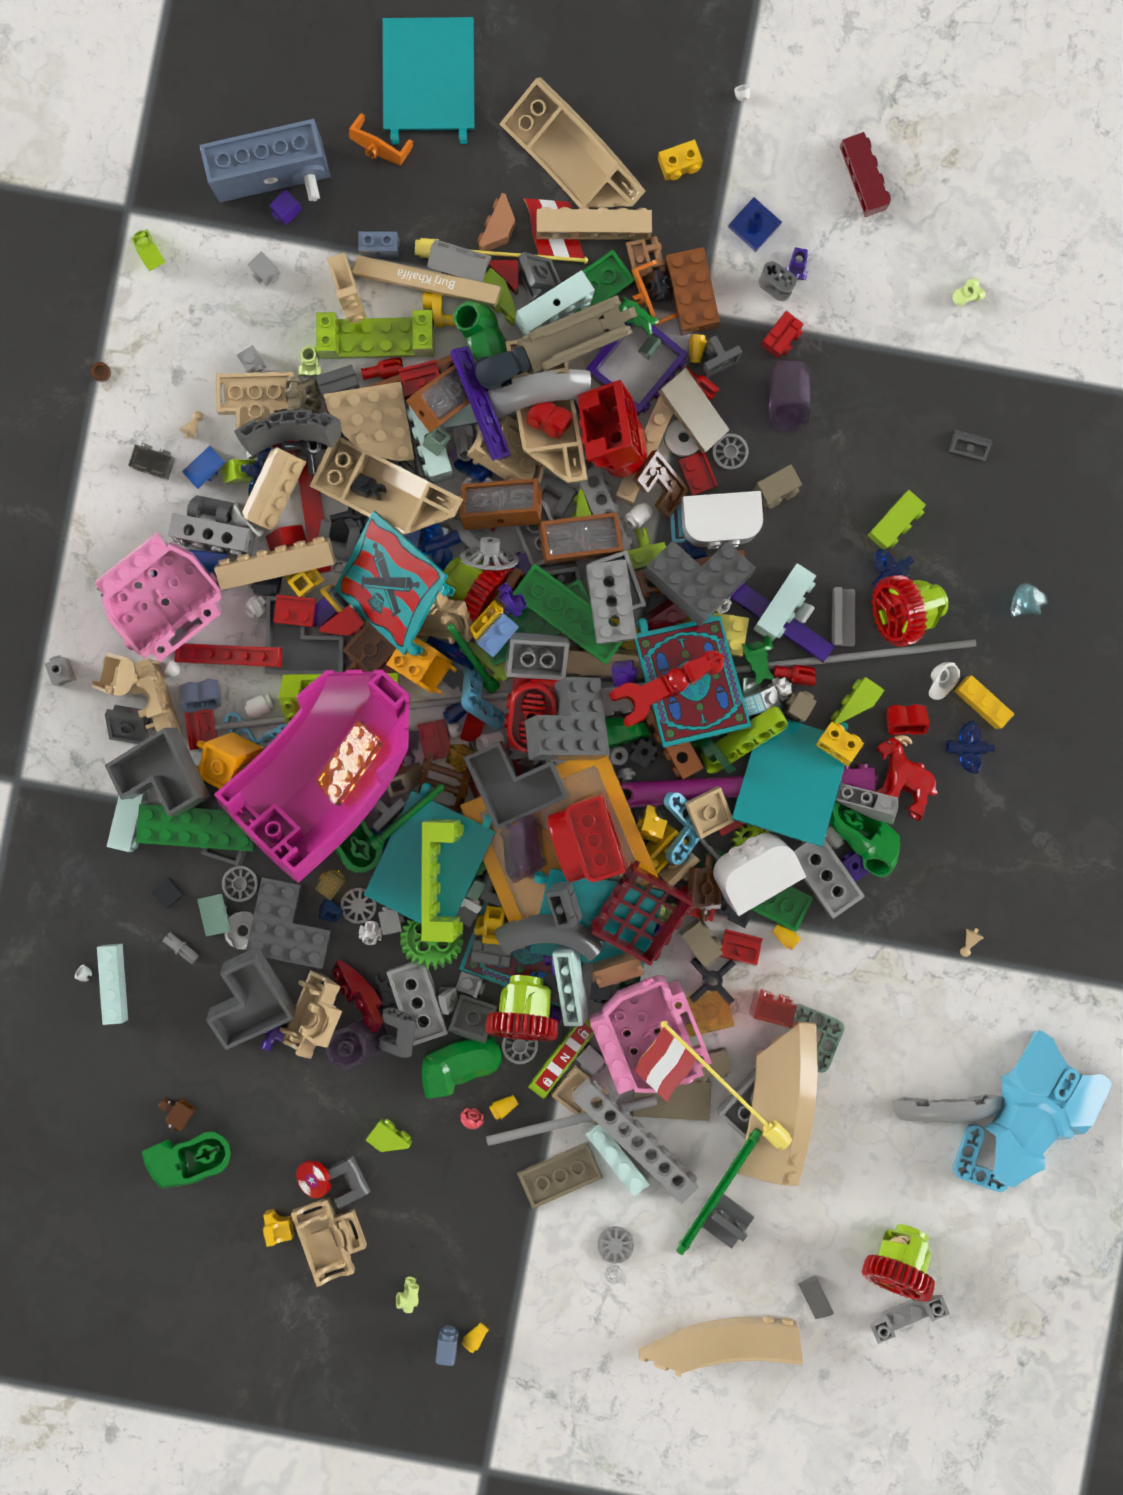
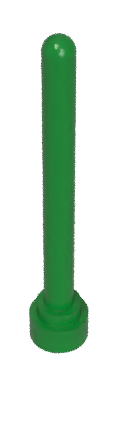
[447,624,500,693]
[368,784,444,851]

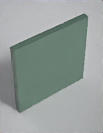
[197,894,231,936]

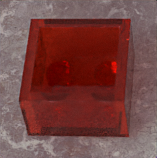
[749,989,797,1028]

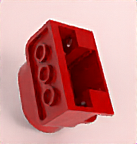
[577,379,647,478]
[504,677,559,753]
[547,792,628,883]

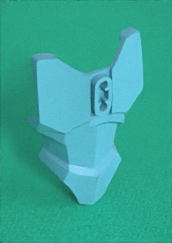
[984,1030,1112,1187]

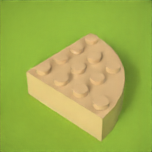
[323,382,415,461]

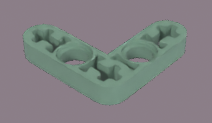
[790,1004,844,1073]

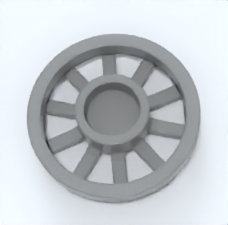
[713,434,749,470]
[222,866,258,902]
[340,888,377,924]
[502,1038,538,1064]
[598,1226,634,1264]

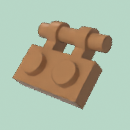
[626,236,666,279]

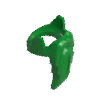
[618,296,659,336]
[741,635,774,684]

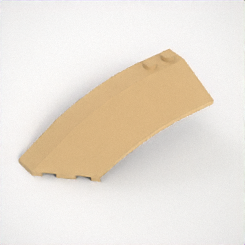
[500,77,646,208]
[506,340,587,483]
[310,437,463,535]
[738,1022,818,1186]
[639,1315,803,1377]

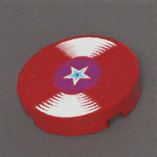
[296,1160,331,1198]

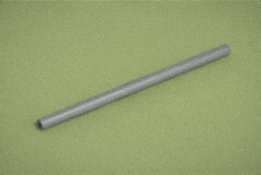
[486,1096,658,1146]

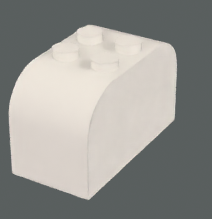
[680,491,763,550]
[713,833,806,916]

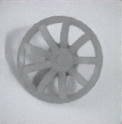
[460,537,519,570]

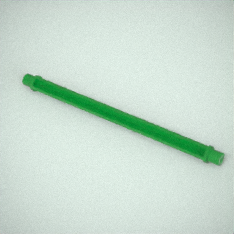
[676,1128,763,1255]

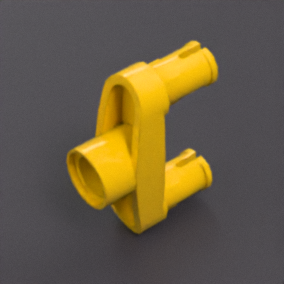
[422,277,461,328]

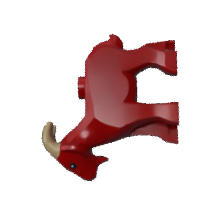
[877,735,937,821]

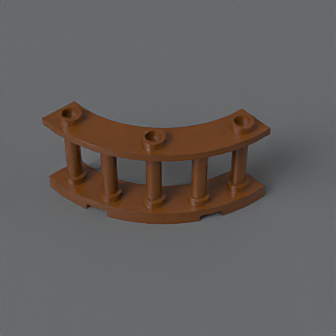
[418,752,472,814]

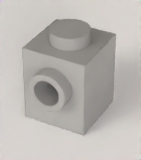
[248,251,281,286]
[237,345,267,373]
[45,655,76,686]
[378,906,405,935]
[576,1042,606,1075]

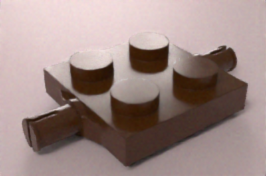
[342,622,396,672]
[688,855,722,922]

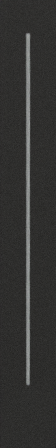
[215,639,976,731]

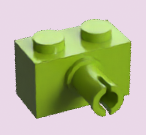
[627,527,666,571]

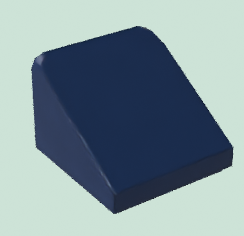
[319,898,343,923]

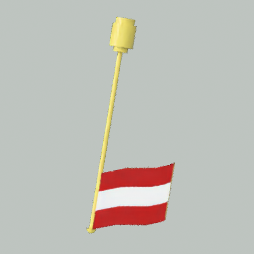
[415,198,588,264]
[635,1021,792,1150]

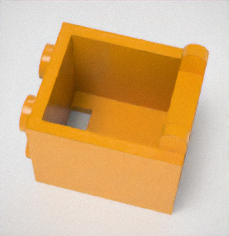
[386,637,458,695]
[196,732,264,789]

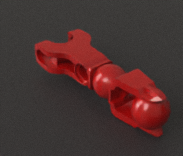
[609,650,724,727]

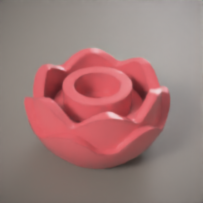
[460,1108,484,1129]

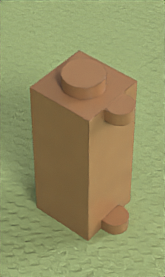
[591,953,644,988]

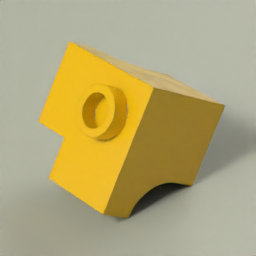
[285,569,325,597]
[637,805,667,843]
[474,906,506,945]
[263,1209,295,1247]

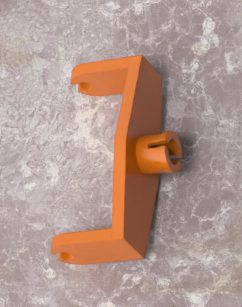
[349,113,413,166]
[631,260,678,326]

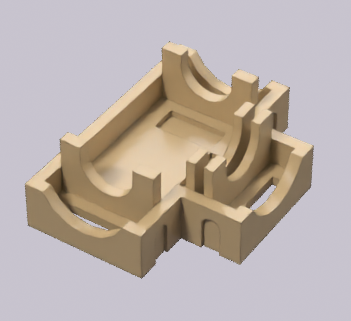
[216,372,295,430]
[467,415,545,483]
[416,592,473,644]
[130,658,182,734]
[279,970,342,1059]
[291,1197,367,1287]

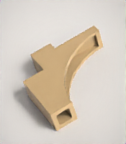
[327,252,367,324]

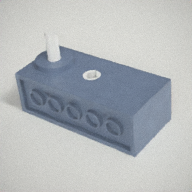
[199,119,331,203]

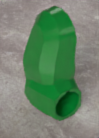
[453,301,507,386]
[605,717,651,749]
[830,802,900,878]
[334,819,383,873]
[422,1035,503,1099]
[142,1132,231,1189]

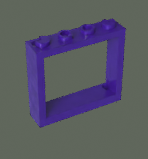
[586,322,688,416]

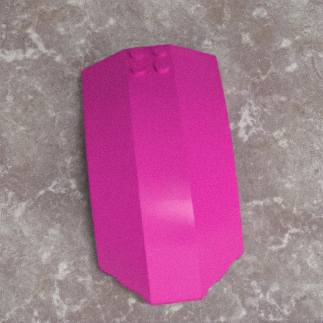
[214,670,410,883]

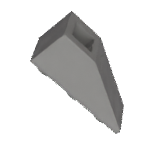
[835,783,899,824]

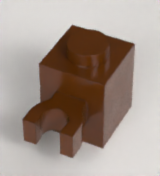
[158,1097,197,1131]

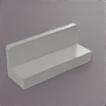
[427,240,491,282]
[832,587,855,647]

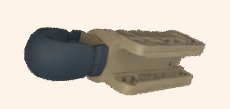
[475,295,637,390]

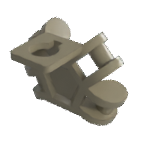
[285,377,322,413]

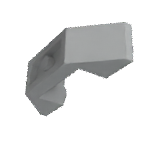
[870,1295,950,1344]

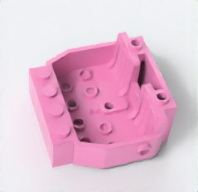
[95,531,221,662]
[589,975,712,1094]

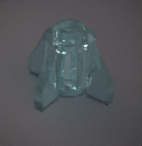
[1011,583,1048,618]

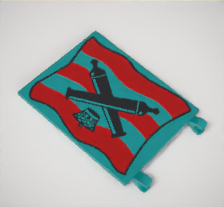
[334,511,455,656]

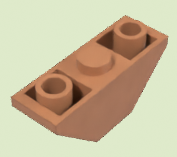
[477,193,516,251]

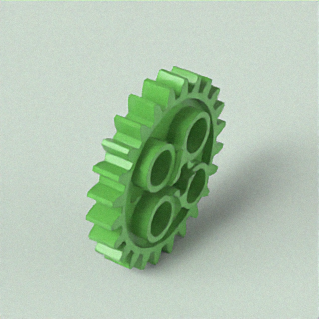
[400,920,463,970]

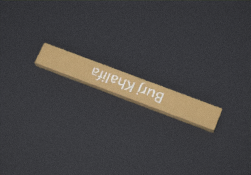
[352,255,502,307]

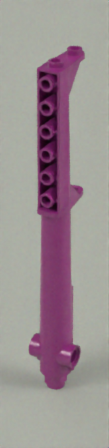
[620,764,878,807]

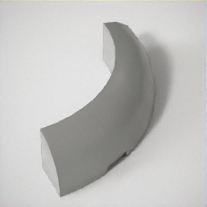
[487,369,591,418]
[893,1094,1002,1122]

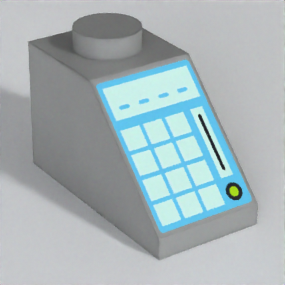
[743,686,781,716]

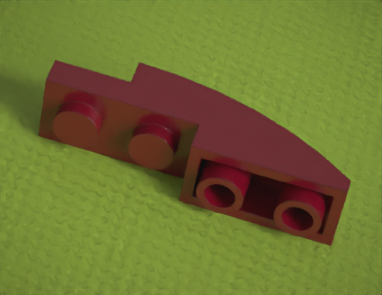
[332,960,384,1033]

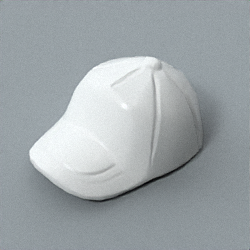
[231,502,264,536]
[929,662,960,700]

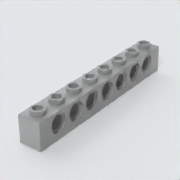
[575,409,633,551]
[572,1077,698,1203]

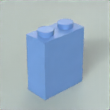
[474,613,519,657]

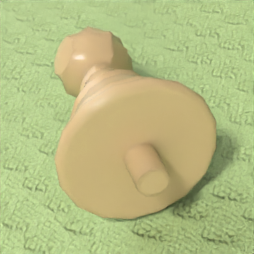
[180,411,203,439]
[960,928,984,957]

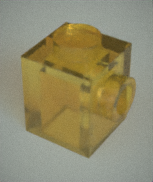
[445,744,476,772]
[315,869,346,901]

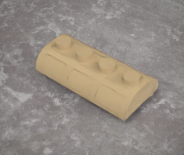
[242,447,306,531]
[92,652,137,696]

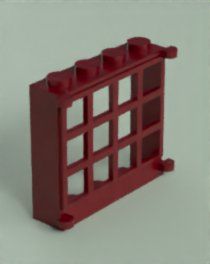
[589,860,694,966]

